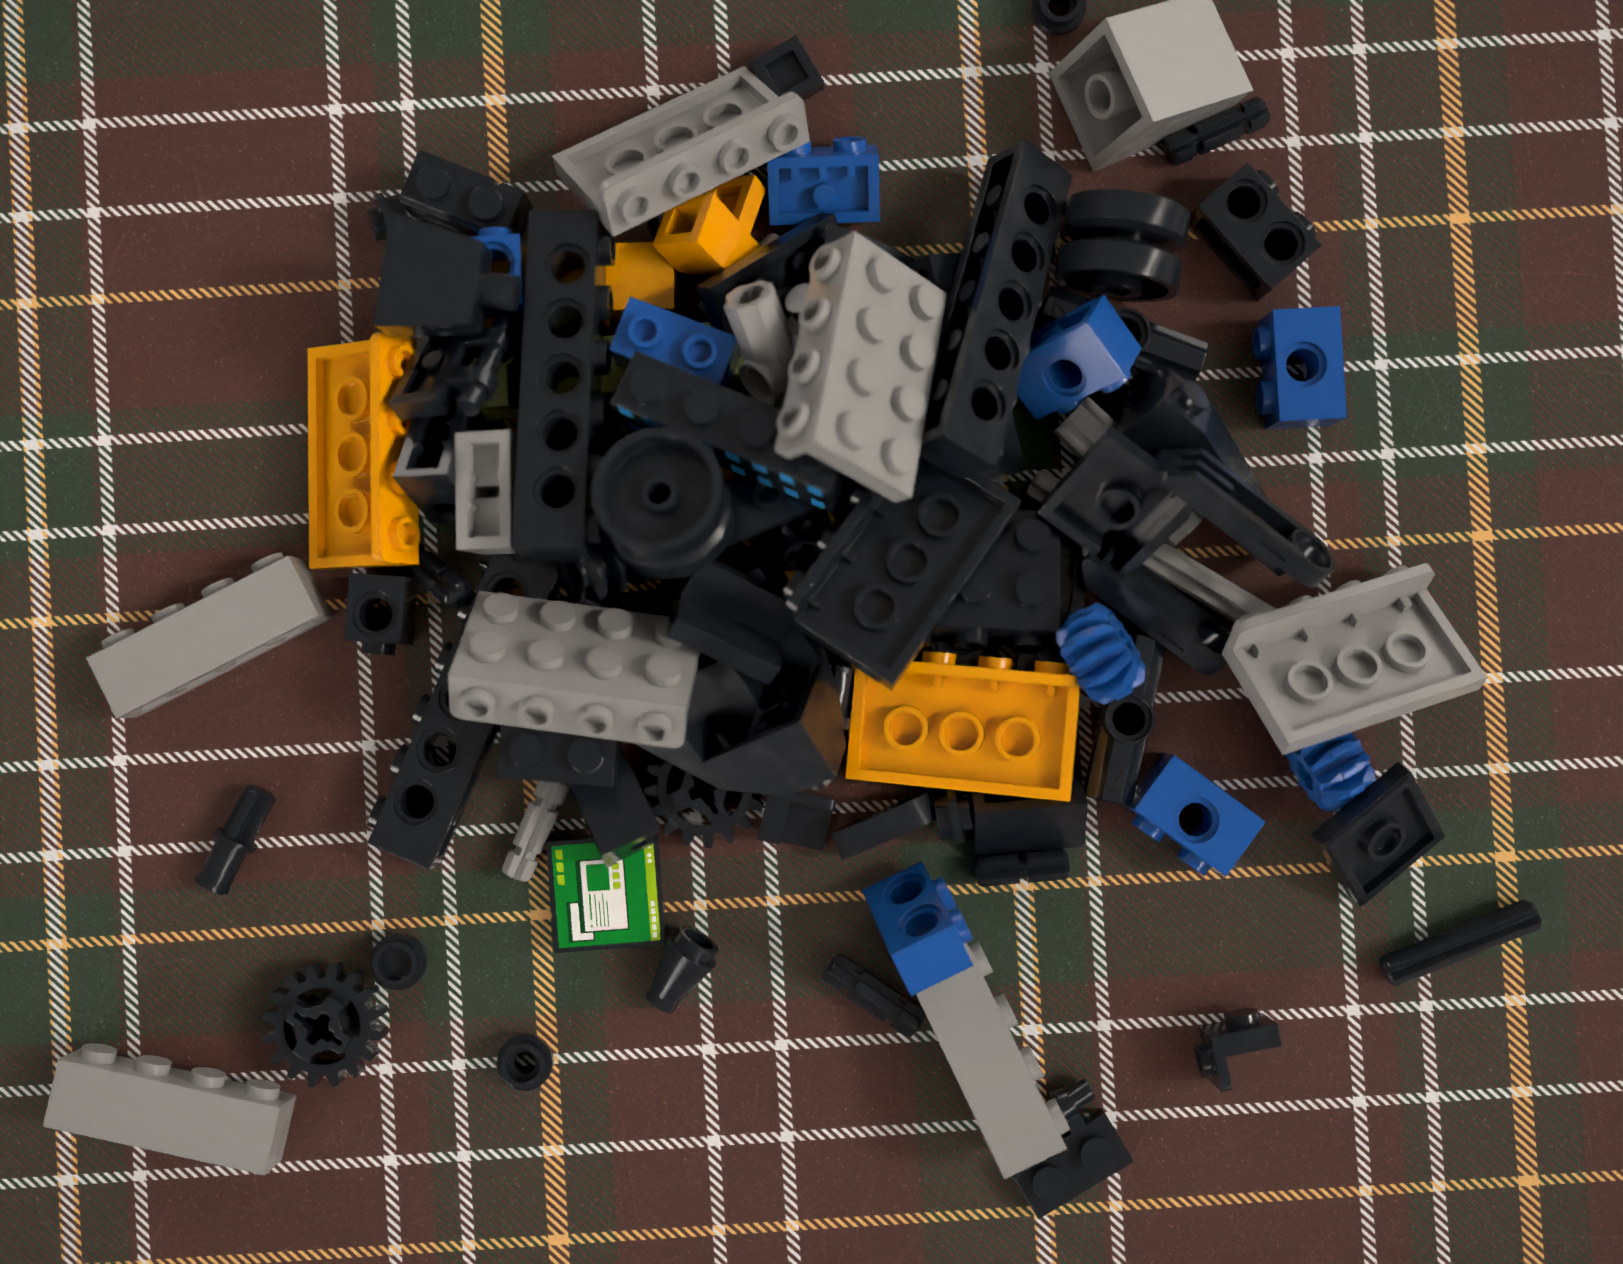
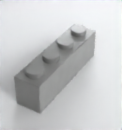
[86,552,334,719]
[916,942,1070,1179]
[43,1043,296,1175]

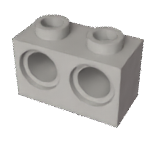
[455,430,518,555]

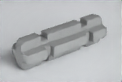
[502,781,569,882]

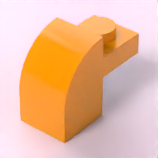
[652,175,766,275]

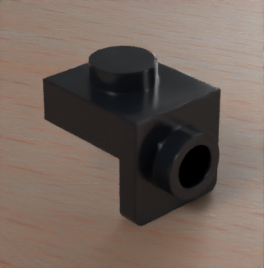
[1194,1008,1282,1092]

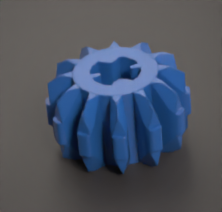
[1056,603,1145,705]
[1285,732,1375,812]

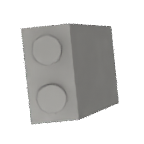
[1048,0,1253,172]

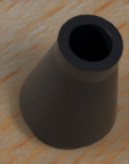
[645,926,719,1013]

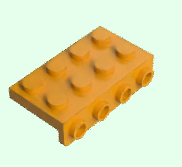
[308,332,420,570]
[845,651,1081,802]

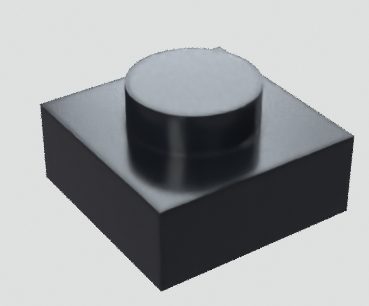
[749,35,824,101]

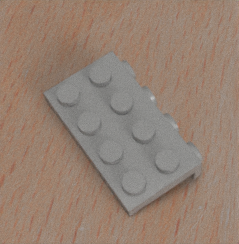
[552,66,810,237]
[775,231,947,503]
[1222,563,1488,755]
[448,591,700,748]

